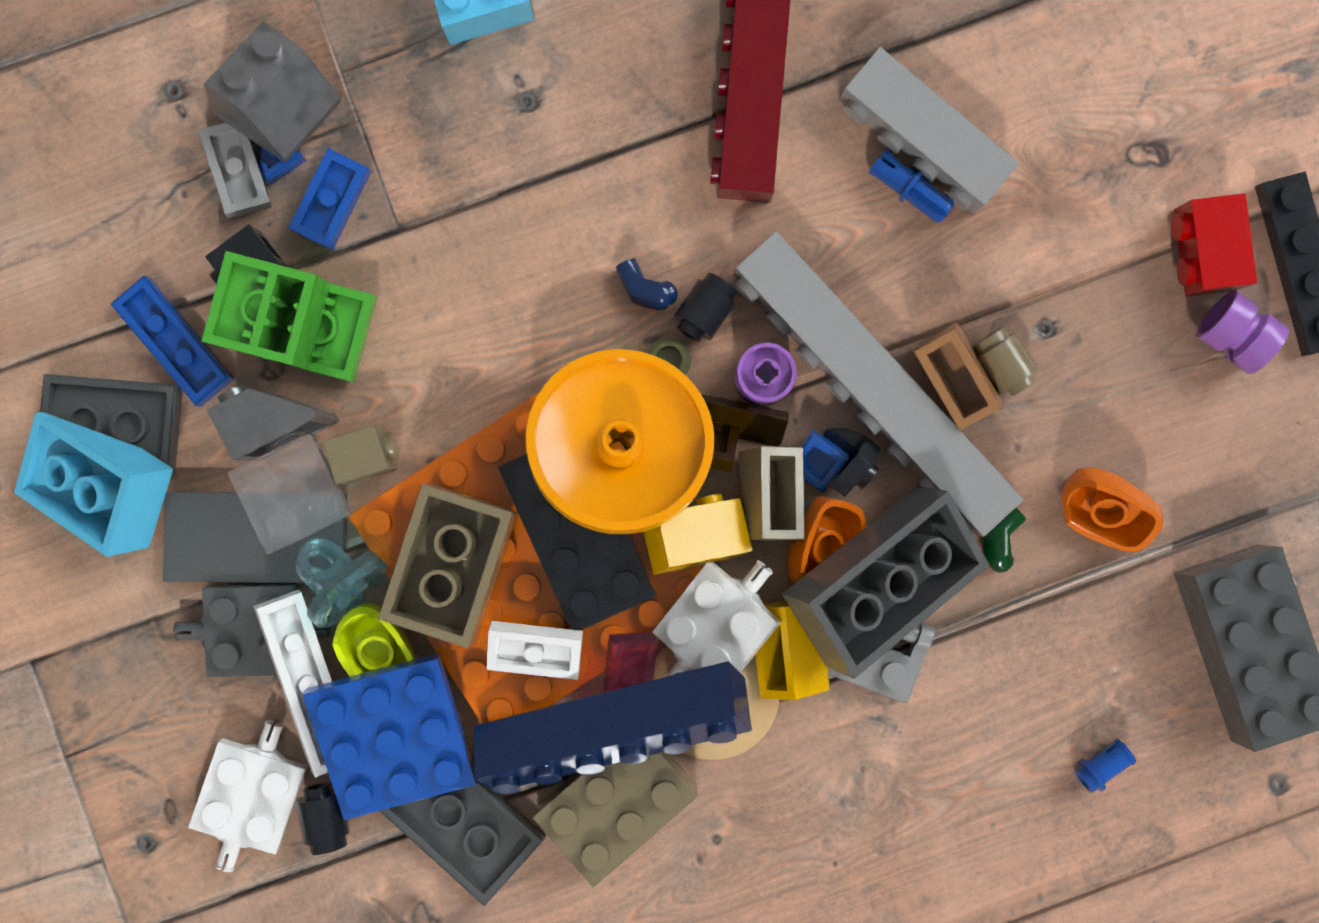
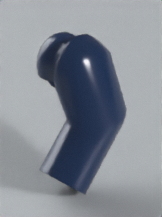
[615,258,678,311]

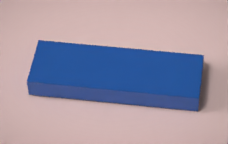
[110,275,235,407]

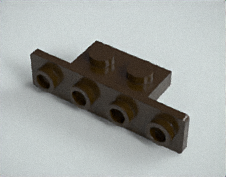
[701,394,789,473]

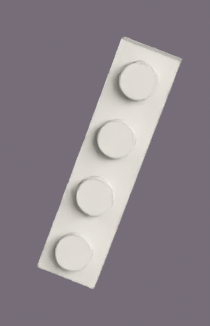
[253,590,332,778]

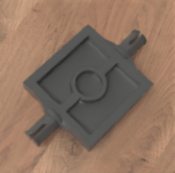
[173,583,331,677]

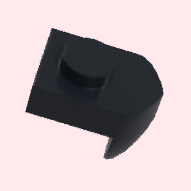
[823,428,881,497]

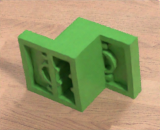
[201,251,378,383]

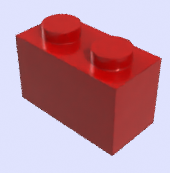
[1171,193,1257,296]

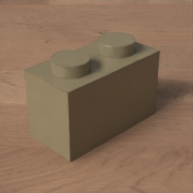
[739,446,805,542]

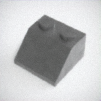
[204,21,341,163]
[207,386,339,462]

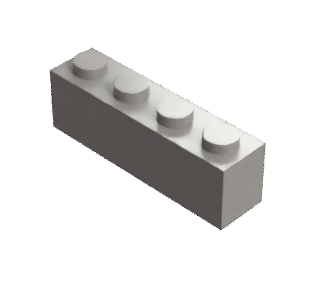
[839,47,1020,214]

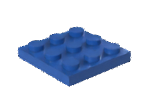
[303,653,477,820]

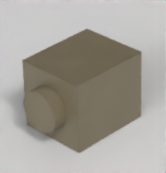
[322,425,399,485]

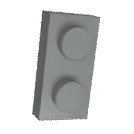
[198,122,272,219]

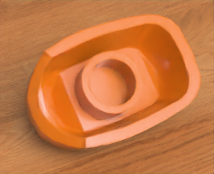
[1062,467,1163,552]
[786,496,866,584]

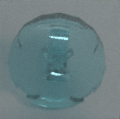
[295,538,387,628]

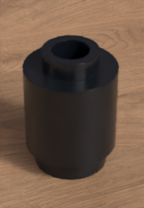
[674,273,737,342]
[295,782,350,855]

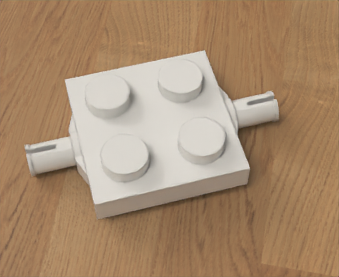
[652,560,782,677]
[188,720,309,872]

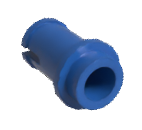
[1074,739,1136,793]

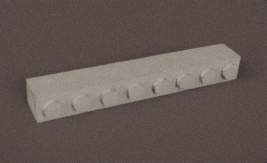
[734,231,1024,537]

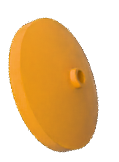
[526,349,714,534]

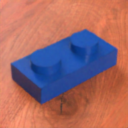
[288,148,372,251]

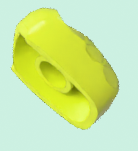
[332,603,417,677]

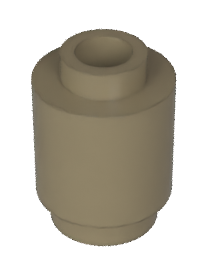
[973,326,1038,396]

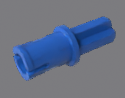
[869,149,954,223]

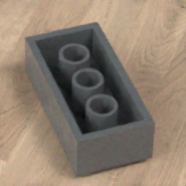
[782,486,990,679]
[1174,545,1319,752]

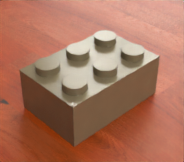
[378,484,518,648]
[533,752,698,888]

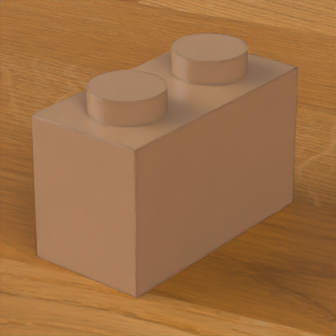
[914,322,1002,431]

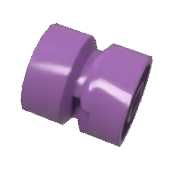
[1196,290,1289,374]
[733,342,797,406]

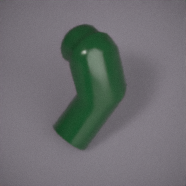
[981,508,1026,573]

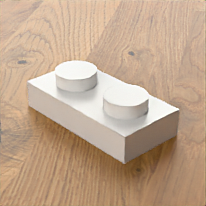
[486,621,583,680]

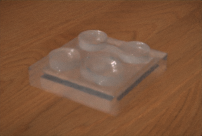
[227,433,353,555]

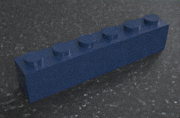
[474,661,752,794]

